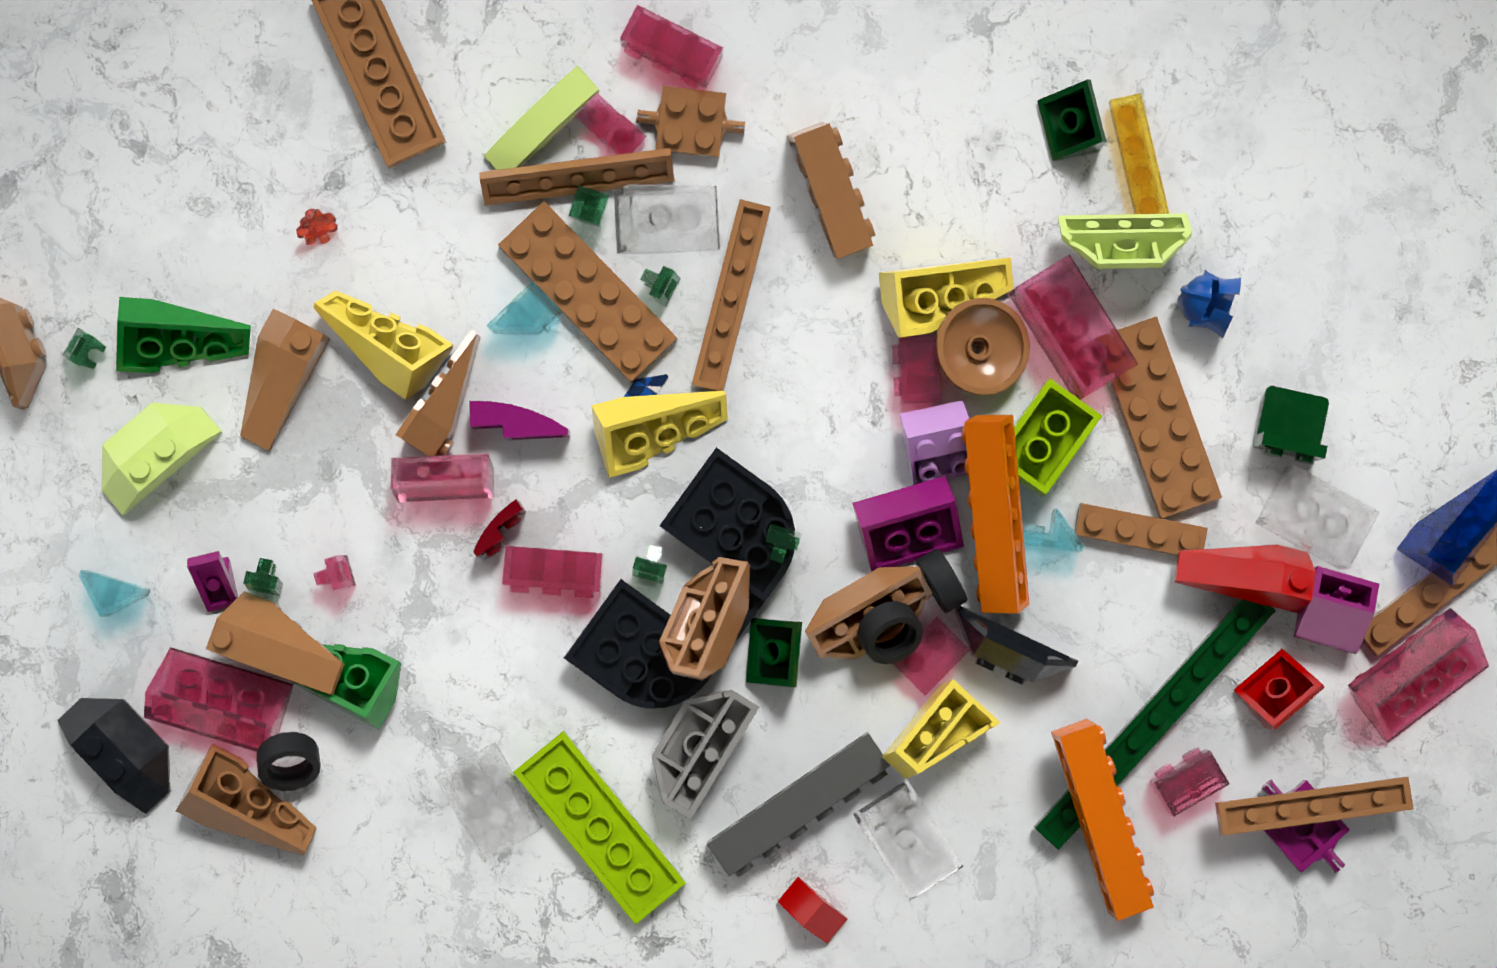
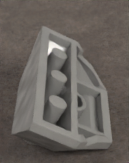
[651,690,759,819]

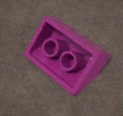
[852,476,964,572]

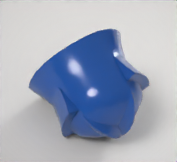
[1177,270,1241,339]

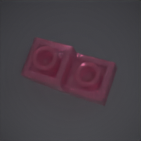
[575,94,647,155]

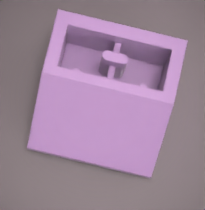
[900,400,969,485]

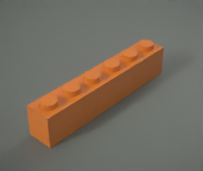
[962,415,1030,614]
[1051,719,1154,921]

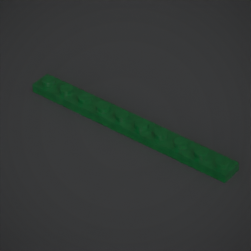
[1033,599,1276,850]

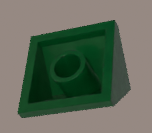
[1037,79,1107,161]
[746,618,802,688]

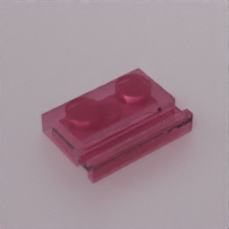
[893,617,970,696]

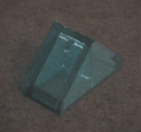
[79,570,151,617]

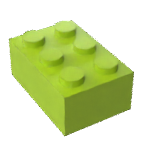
[1014,378,1102,497]

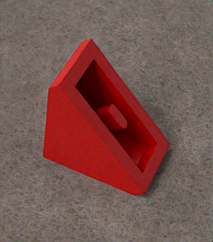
[777,877,848,944]

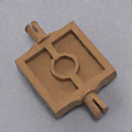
[636,86,746,158]

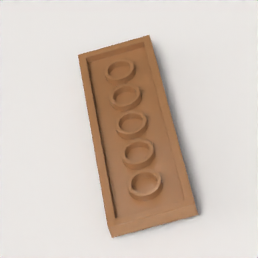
[311,0,447,169]
[498,201,678,383]
[1095,316,1222,519]

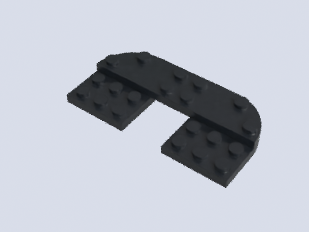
[564,447,796,709]

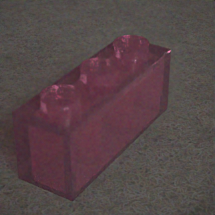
[620,5,723,88]
[390,454,494,502]
[502,546,604,598]

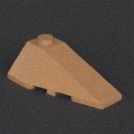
[240,308,330,451]
[176,743,317,855]

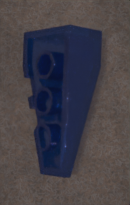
[1397,470,1497,586]

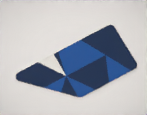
[624,374,668,397]

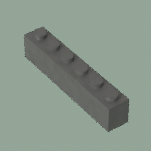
[707,732,891,877]

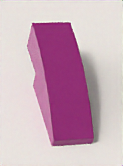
[469,401,570,441]

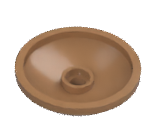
[935,298,1030,395]

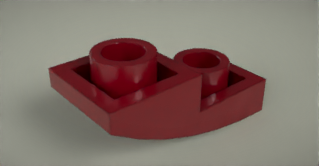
[473,499,526,559]

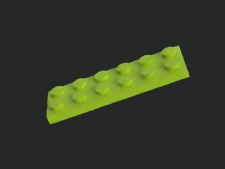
[513,731,686,925]

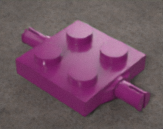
[1261,779,1350,873]

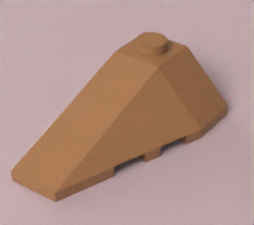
[396,330,480,461]
[206,591,344,695]

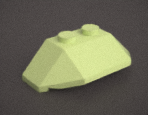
[1058,213,1192,269]
[102,403,222,515]

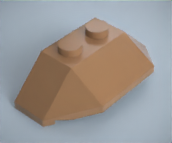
[0,298,46,410]
[659,557,750,680]
[805,566,932,659]

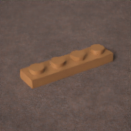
[1074,503,1208,555]

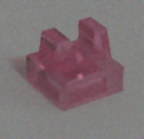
[313,555,356,591]

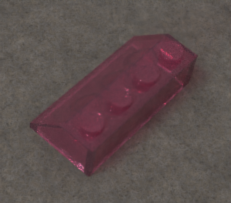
[1008,254,1138,400]
[1348,608,1489,743]
[144,647,293,752]

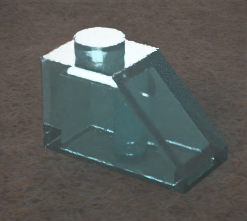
[486,281,562,335]

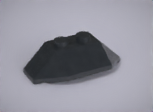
[955,606,1079,685]
[57,698,171,814]

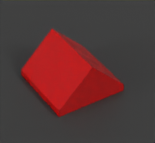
[1234,649,1325,730]

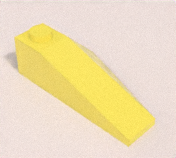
[879,257,1014,337]
[313,290,453,400]
[592,391,728,478]

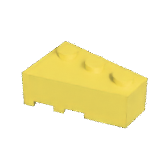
[882,679,1001,779]

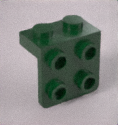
[1253,386,1329,465]

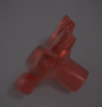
[296,209,338,245]

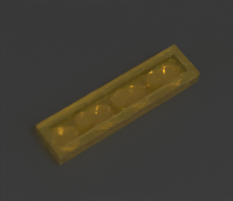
[1108,93,1169,214]

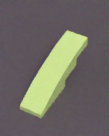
[484,65,600,170]

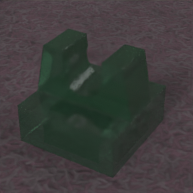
[569,185,610,227]
[640,266,681,307]
[62,328,106,369]
[765,524,801,563]
[632,545,667,584]
[243,558,283,596]

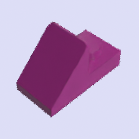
[187,551,238,612]

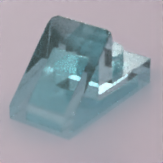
[1023,508,1084,553]

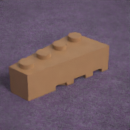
[786,122,875,259]

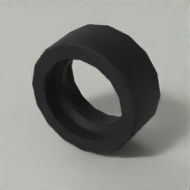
[915,548,968,613]
[857,601,924,665]
[256,732,321,791]

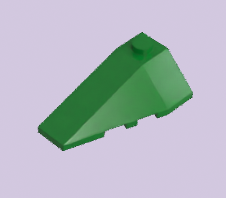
[116,297,251,373]
[287,644,402,730]

